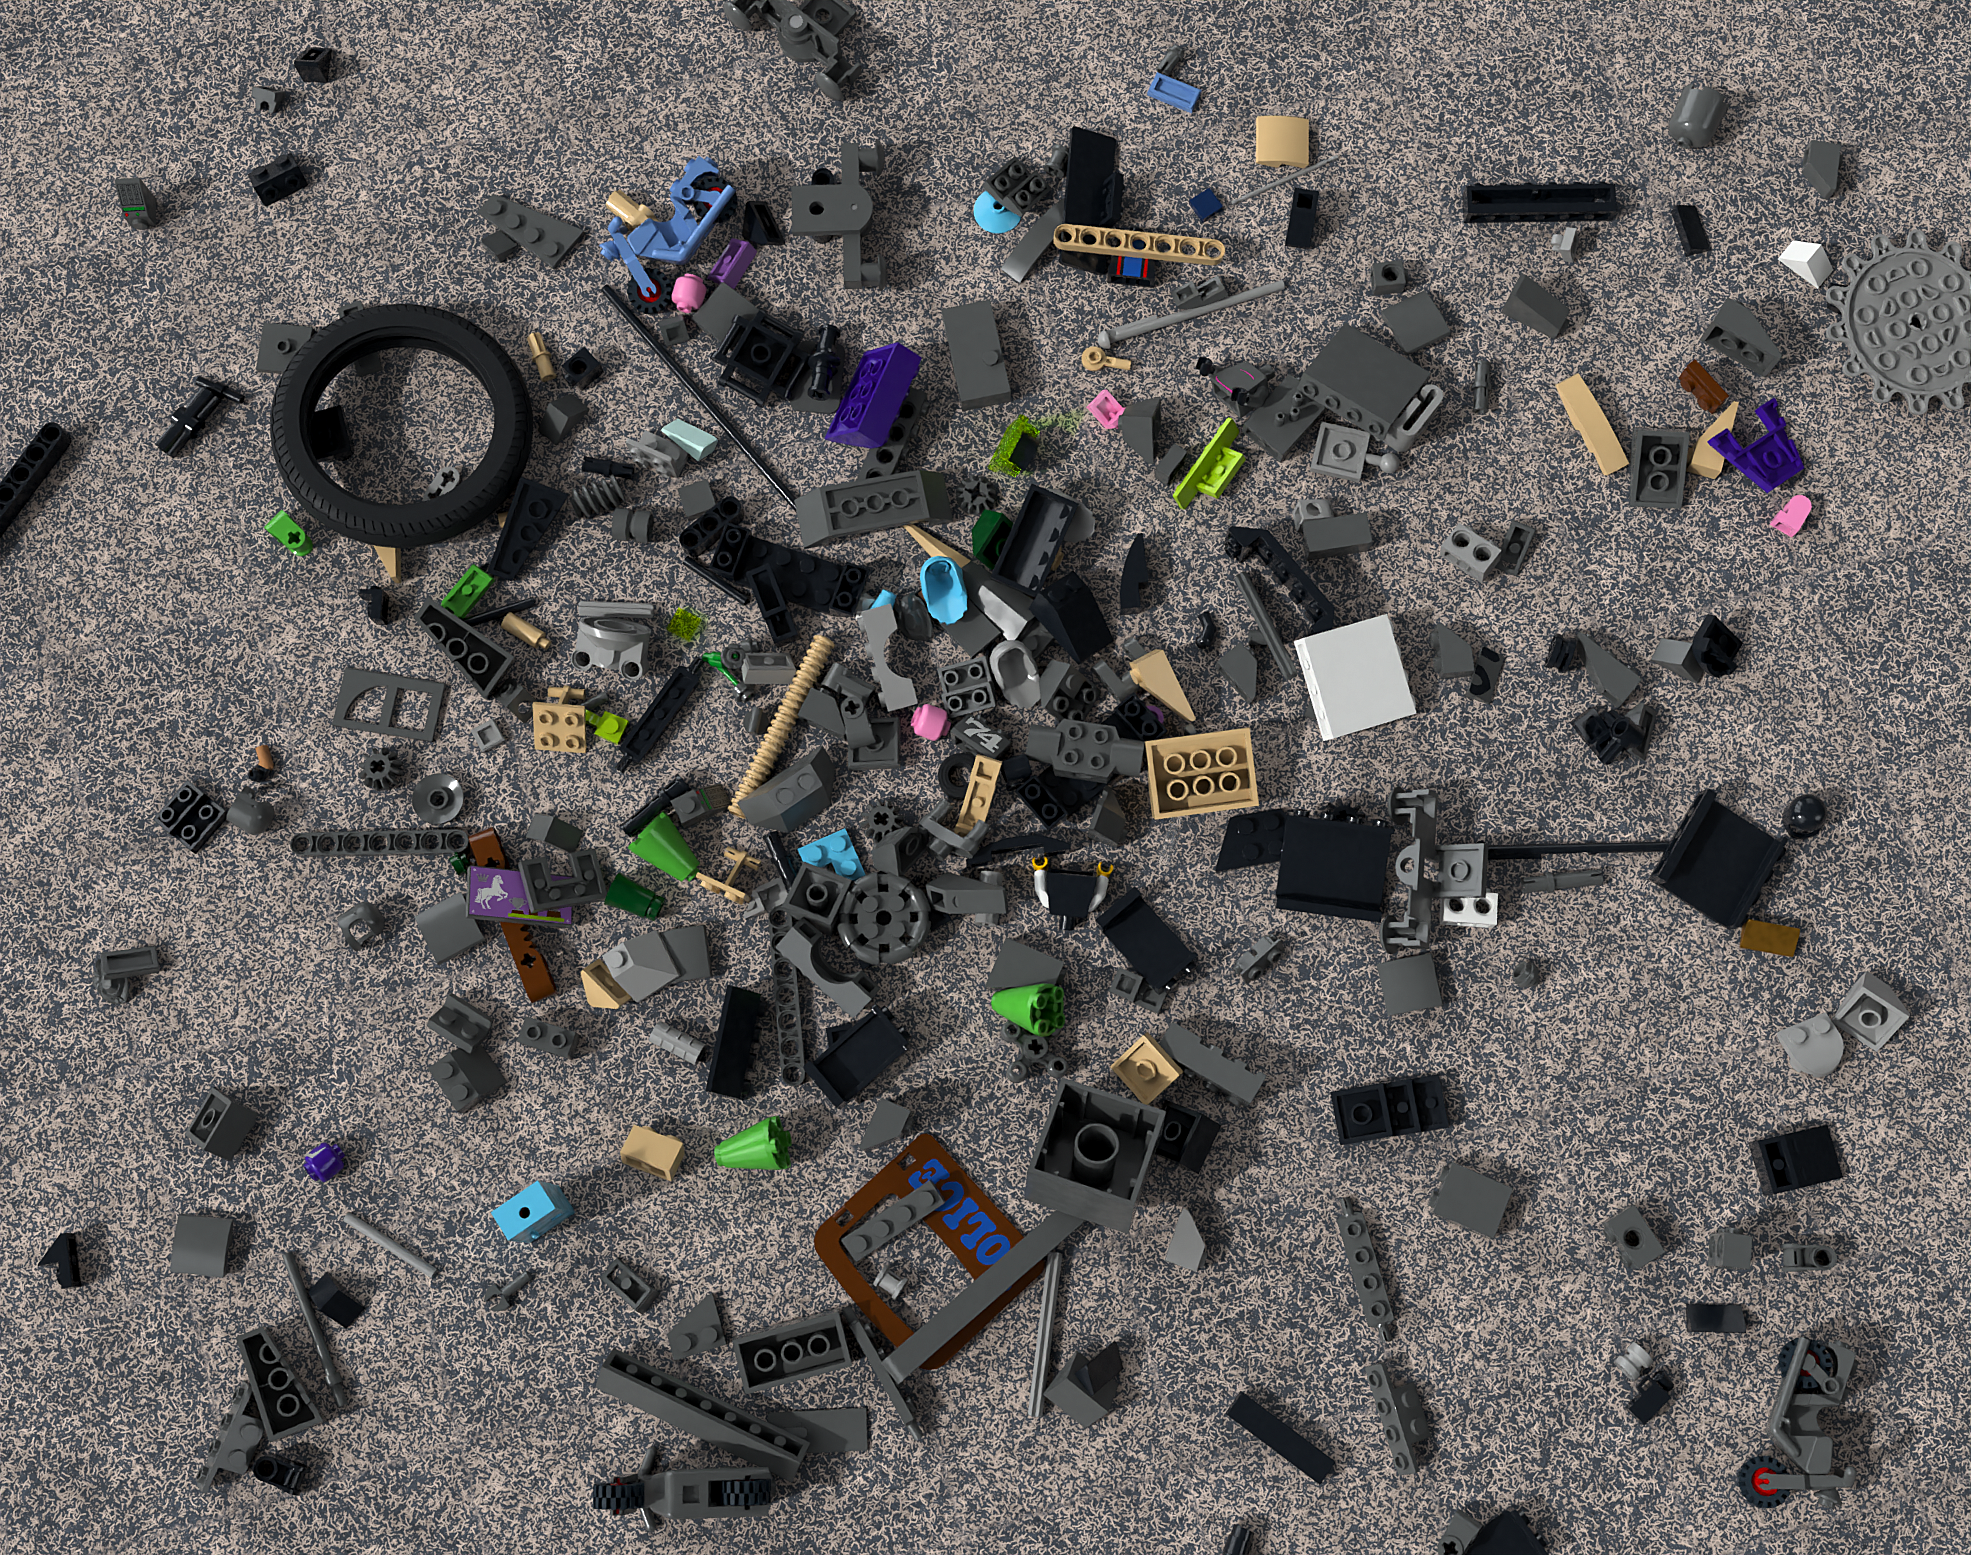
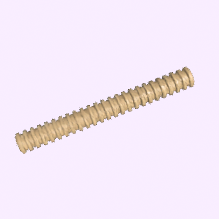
[727,635,835,819]

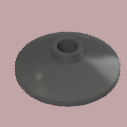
[412,773,464,825]

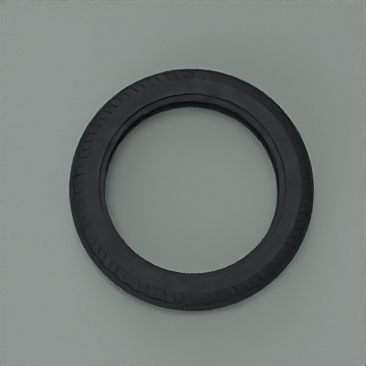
[270,304,533,548]

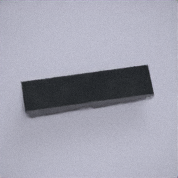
[1225,1391,1336,1485]

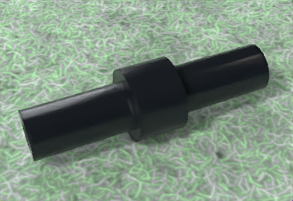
[196,376,245,404]

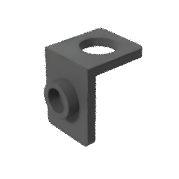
[493,677,538,723]

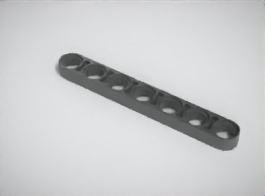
[290,829,470,857]
[768,905,806,1087]

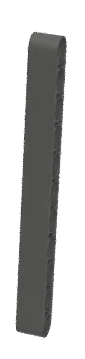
[881,1210,1086,1384]

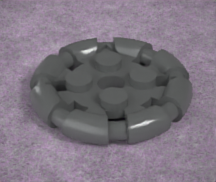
[837,872,931,965]

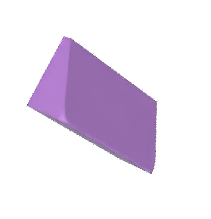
[707,238,757,289]

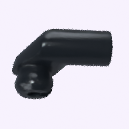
[1195,611,1218,649]

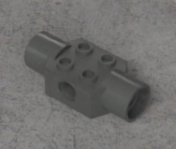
[1026,719,1145,784]

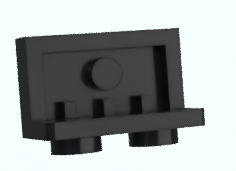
[248,153,308,206]

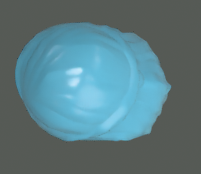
[920,556,968,625]

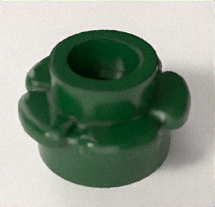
[449,852,470,876]

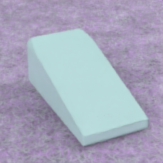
[661,419,718,461]

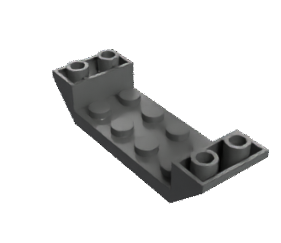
[794,470,953,549]

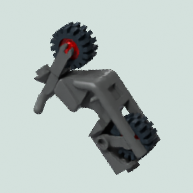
[1737,1337,1859,1510]
[593,1446,776,1532]

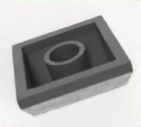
[1043,1350,1119,1429]

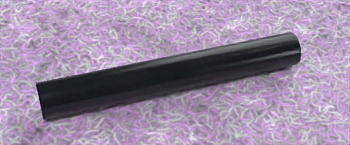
[682,556,750,606]
[462,597,536,627]

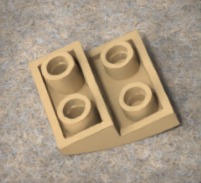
[1256,116,1309,168]

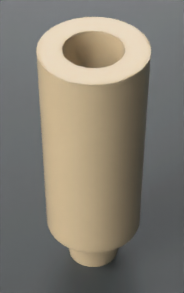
[501,612,551,650]

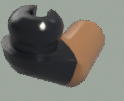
[248,745,274,783]

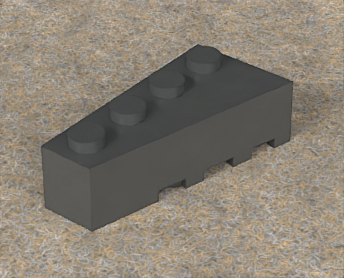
[236,1326,328,1442]

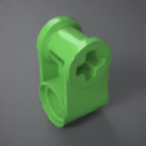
[264,510,313,557]

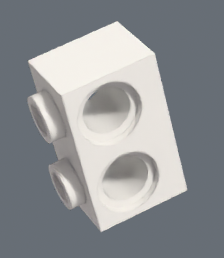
[1440,888,1498,928]

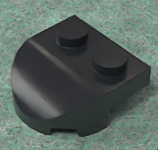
[1692,614,1743,678]

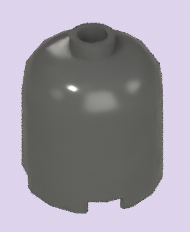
[1668,84,1730,149]

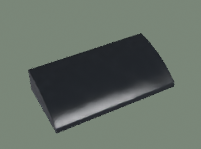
[990,484,1079,597]

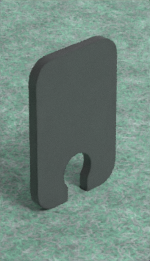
[790,341,845,414]

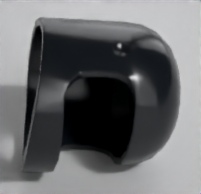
[1782,794,1828,839]

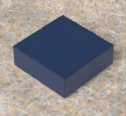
[1189,188,1223,223]

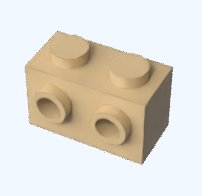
[620,1125,685,1181]

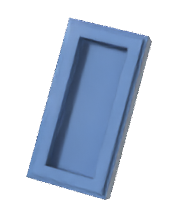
[1147,72,1202,114]

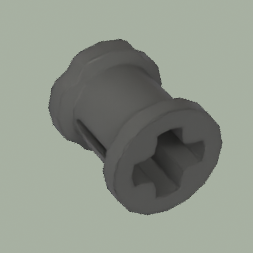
[1044,144,1069,178]

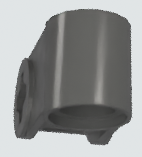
[841,697,876,750]
[1780,1244,1837,1272]
[1437,1509,1484,1555]

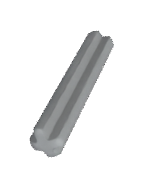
[578,601,654,618]

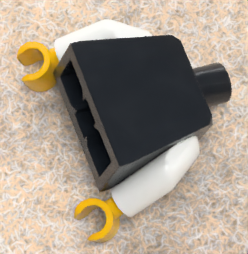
[1032,856,1113,931]

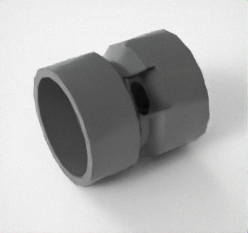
[612,507,654,544]

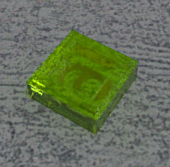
[666,607,702,642]

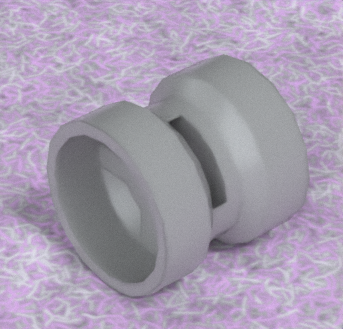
[1614,1342,1654,1382]

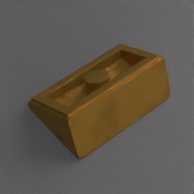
[1739,919,1800,957]

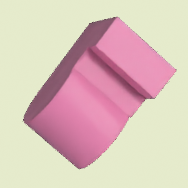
[1770,495,1812,537]

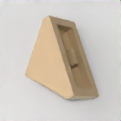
[581,959,632,1009]

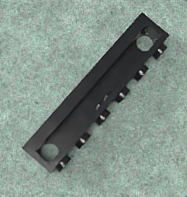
[1462,181,1617,223]

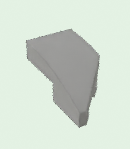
[743,877,788,920]

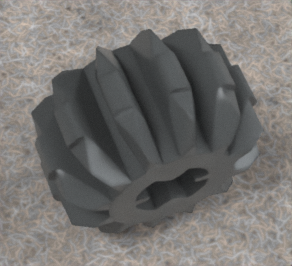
[358,747,403,791]
[860,799,904,843]

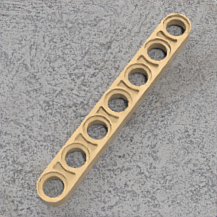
[1053,224,1225,265]

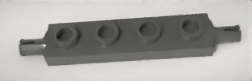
[1337,1196,1395,1344]
[841,1304,924,1441]

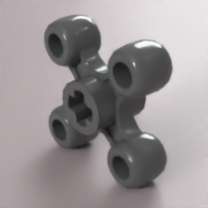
[1000,1021,1069,1084]

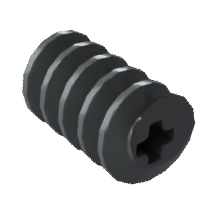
[570,475,627,520]

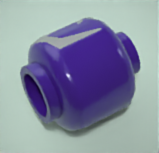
[303,1142,345,1182]

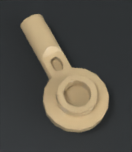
[1081,347,1131,371]

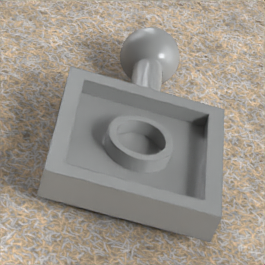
[1310,421,1400,482]

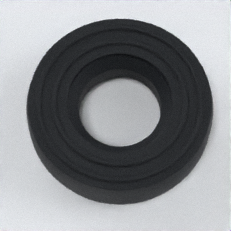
[938,753,976,800]

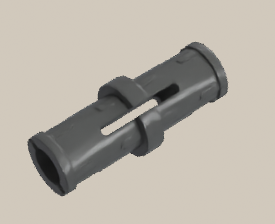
[1472,361,1492,413]

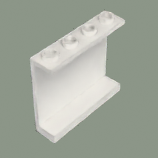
[1294,614,1416,741]

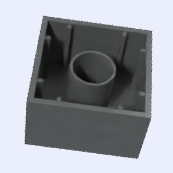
[1024,1077,1166,1234]

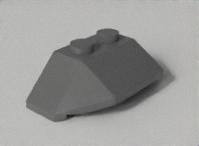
[737,746,836,833]

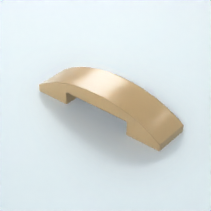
[954,754,1002,837]

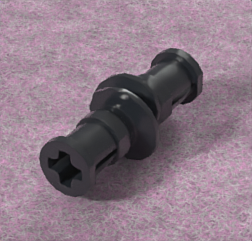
[807,324,841,401]

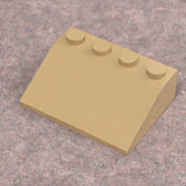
[1145,727,1259,820]

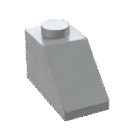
[1164,1208,1208,1272]

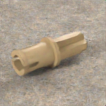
[527,332,557,382]

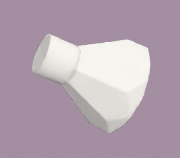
[855,593,876,620]

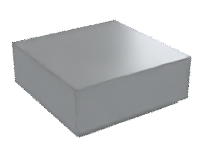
[471,718,506,753]

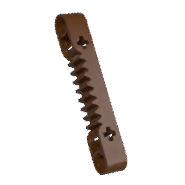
[468,827,558,1004]

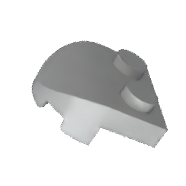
[1777,1012,1844,1078]

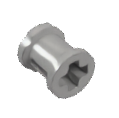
[873,1265,909,1300]

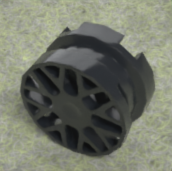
[1544,633,1577,673]

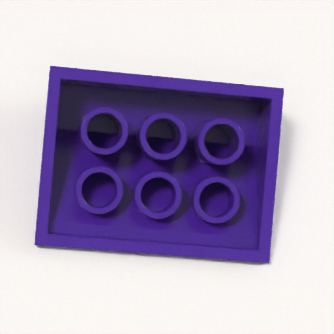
[824,342,922,449]

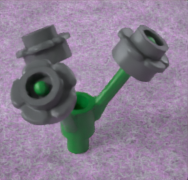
[702,636,761,703]

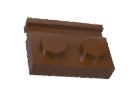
[1678,359,1729,414]

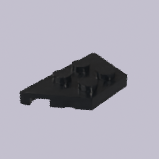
[1215,808,1287,873]

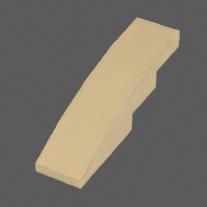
[1555,373,1629,475]

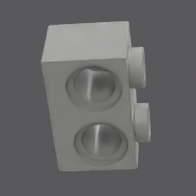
[1440,523,1502,583]

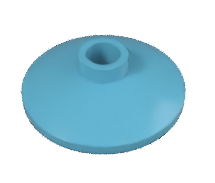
[974,191,1022,234]

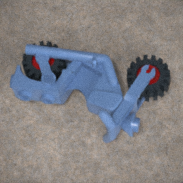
[599,156,738,315]

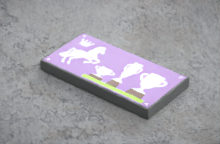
[466,865,573,929]

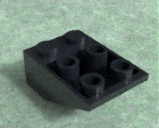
[1748,1125,1843,1196]

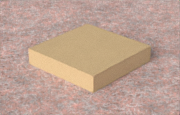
[1110,1032,1183,1105]

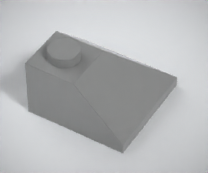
[602,930,681,1003]
[1831,971,1910,1052]

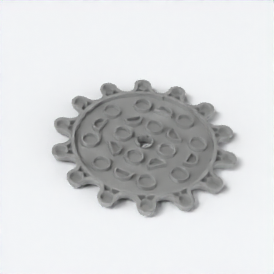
[1826,229,1971,415]

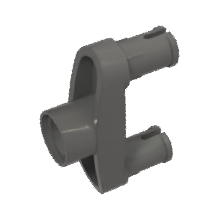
[918,798,991,861]

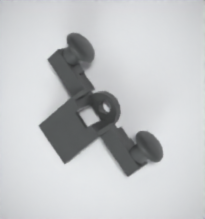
[1379,787,1489,954]

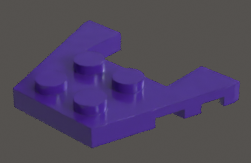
[1707,398,1804,493]

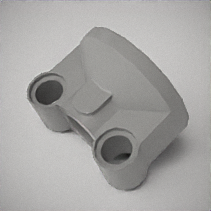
[571,616,651,681]

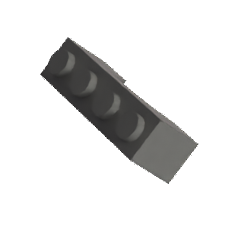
[775,917,881,1019]

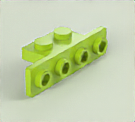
[1173,417,1246,510]

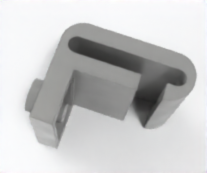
[1370,385,1443,452]

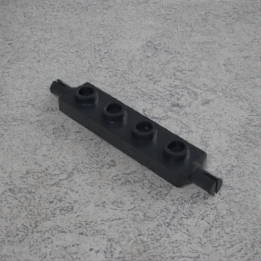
[614,656,705,774]

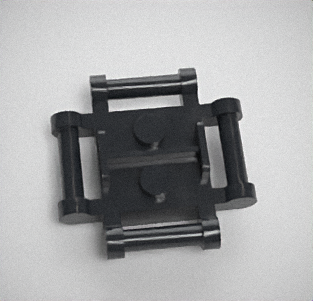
[710,308,811,408]

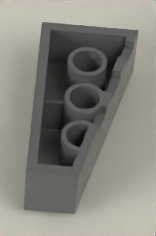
[414,597,517,700]
[1159,1022,1267,1108]

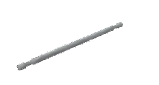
[1231,155,1339,205]

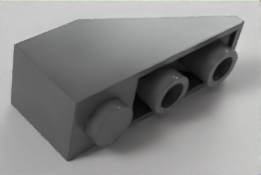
[1574,632,1642,708]
[926,872,1009,914]

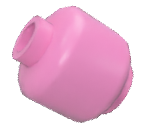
[671,274,707,313]
[911,704,951,741]

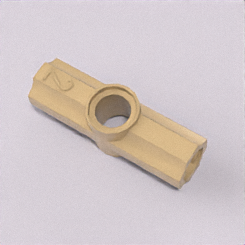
[606,189,659,232]

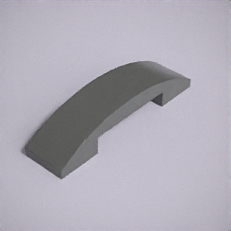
[1001,198,1064,284]

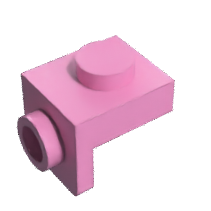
[1086,389,1126,429]

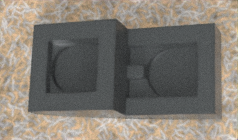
[1170,275,1229,310]
[1109,967,1168,1015]

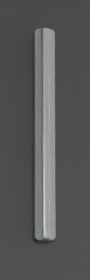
[1028,1252,1062,1417]

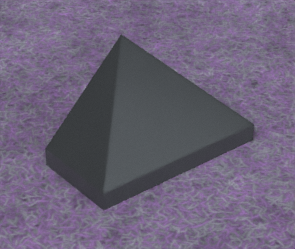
[1624,703,1657,761]

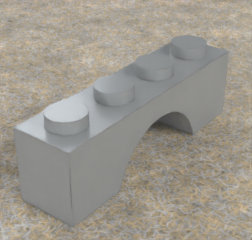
[857,604,918,712]

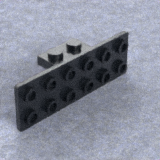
[1059,126,1125,276]

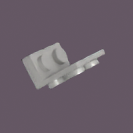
[626,430,690,479]

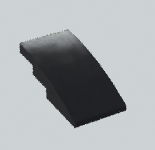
[1330,1074,1451,1145]

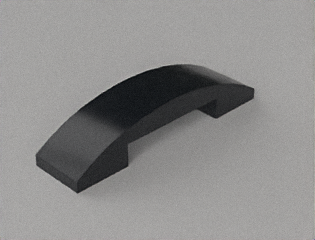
[966,835,1070,869]

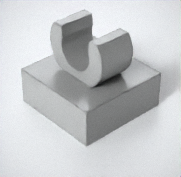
[1550,227,1579,263]

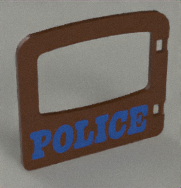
[814,1134,1045,1370]

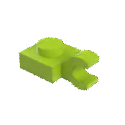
[585,709,629,745]

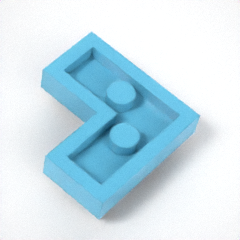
[798,828,866,882]

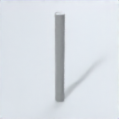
[343,1212,438,1279]

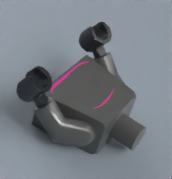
[1196,357,1275,418]

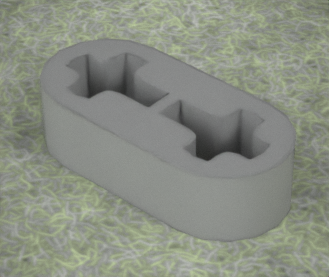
[423,466,462,501]

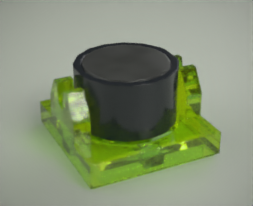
[987,414,1040,477]

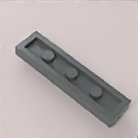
[841,1179,946,1262]

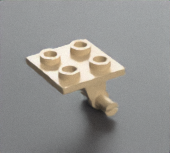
[533,685,587,753]
[696,846,761,905]

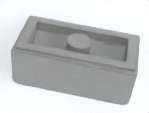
[742,653,796,684]

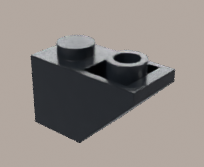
[1285,188,1319,249]

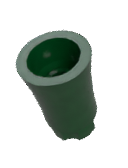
[604,872,665,922]

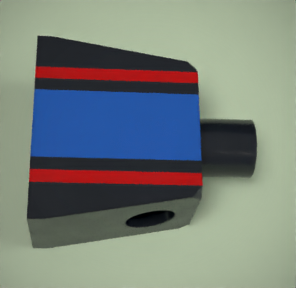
[1107,228,1155,288]

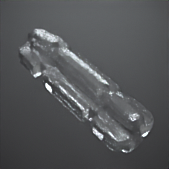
[1157,817,1184,867]

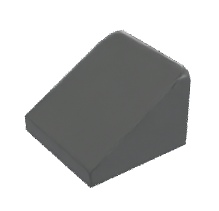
[480,230,518,263]

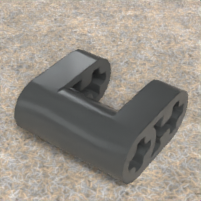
[1091,636,1147,704]

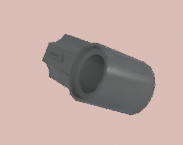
[821,663,876,707]

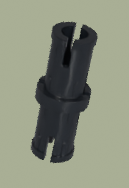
[582,456,635,480]

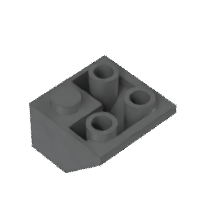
[1039,659,1101,722]

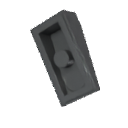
[1494,520,1537,577]
[600,1257,660,1315]

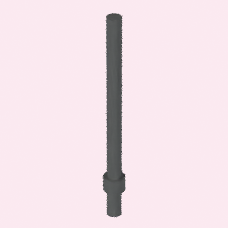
[282,1251,348,1408]

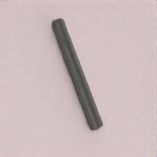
[1235,571,1298,680]

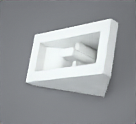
[1778,240,1833,289]

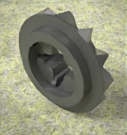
[956,475,996,515]

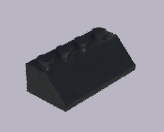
[705,985,767,1101]

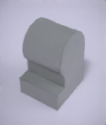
[1292,499,1335,532]

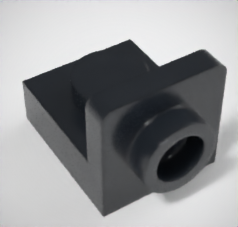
[358,586,389,625]

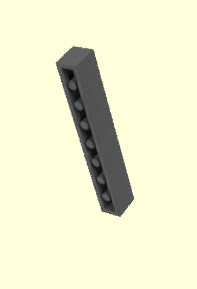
[595,1348,810,1483]

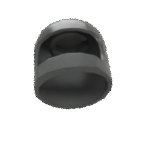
[226,786,275,835]
[337,902,385,952]

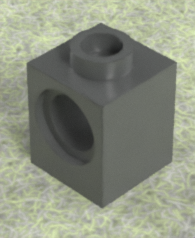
[1369,260,1409,296]

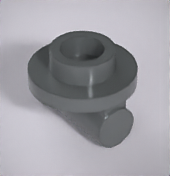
[743,707,769,736]

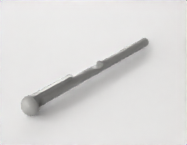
[1098,280,1285,349]

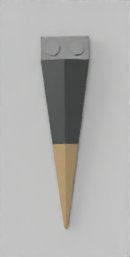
[903,524,1056,662]

